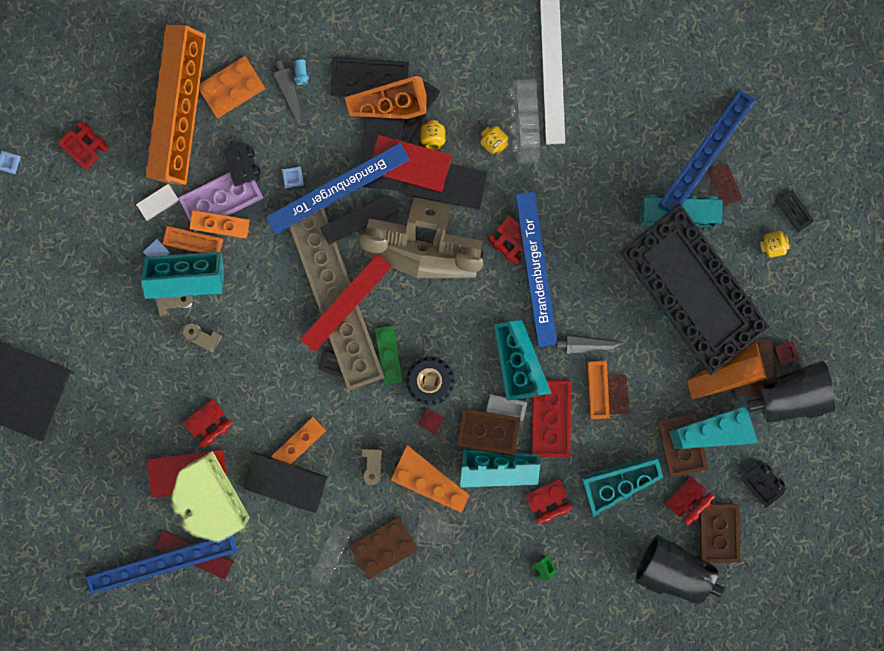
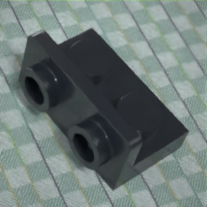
[740,460,786,508]

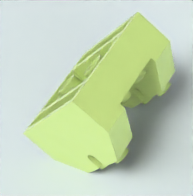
[172,451,250,542]

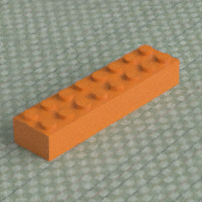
[146,25,206,185]

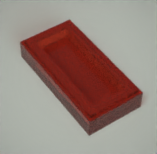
[709,164,742,206]
[608,375,629,415]

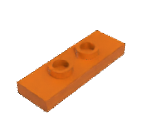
[190,210,250,239]
[162,226,223,253]
[587,361,610,419]
[271,417,326,464]

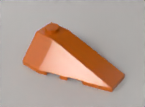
[344,76,426,119]
[687,342,767,400]

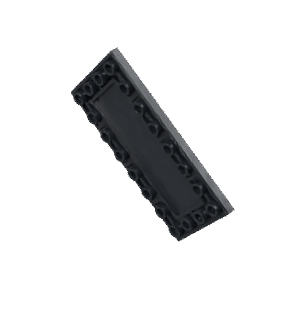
[619,204,770,375]
[0,342,71,441]

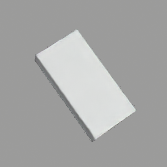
[136,184,179,221]

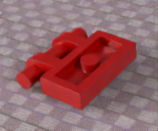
[58,121,109,171]
[488,215,524,265]
[183,399,233,448]
[665,476,715,526]
[525,479,574,525]

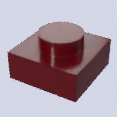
[773,341,799,366]
[419,408,444,434]

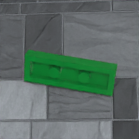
[375,326,403,385]

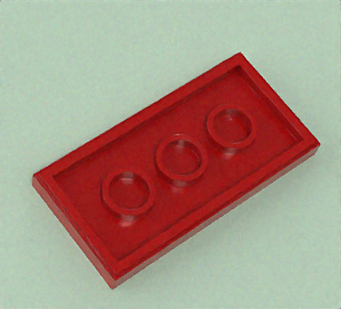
[372,135,452,192]
[532,380,571,457]
[147,450,227,498]

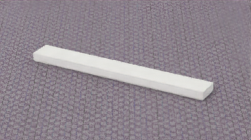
[540,0,565,145]

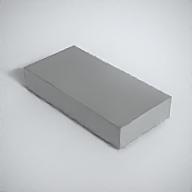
[486,394,527,421]

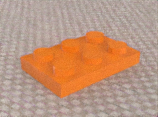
[199,56,266,119]

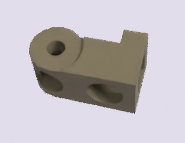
[156,296,194,317]
[183,323,222,352]
[362,448,382,485]

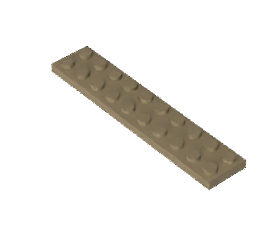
[290,208,384,391]

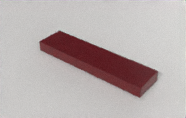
[155,530,234,579]

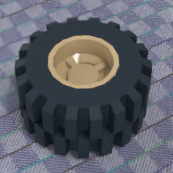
[406,357,455,405]

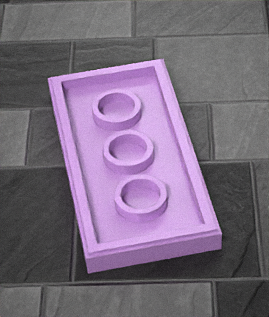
[178,172,263,232]

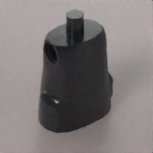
[747,361,835,422]
[635,534,724,604]

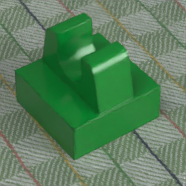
[531,555,557,581]

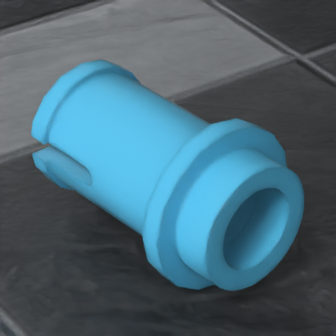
[293,60,309,85]

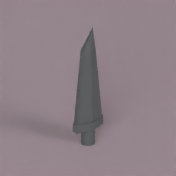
[273,60,301,124]
[557,335,623,354]

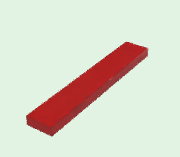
[300,254,392,352]

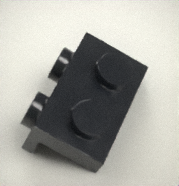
[223,143,261,187]

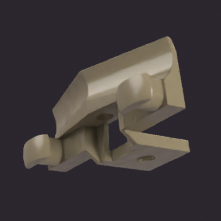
[359,197,483,278]

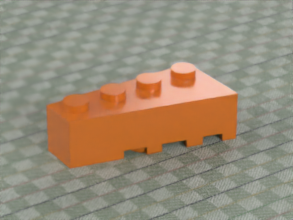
[391,445,469,513]

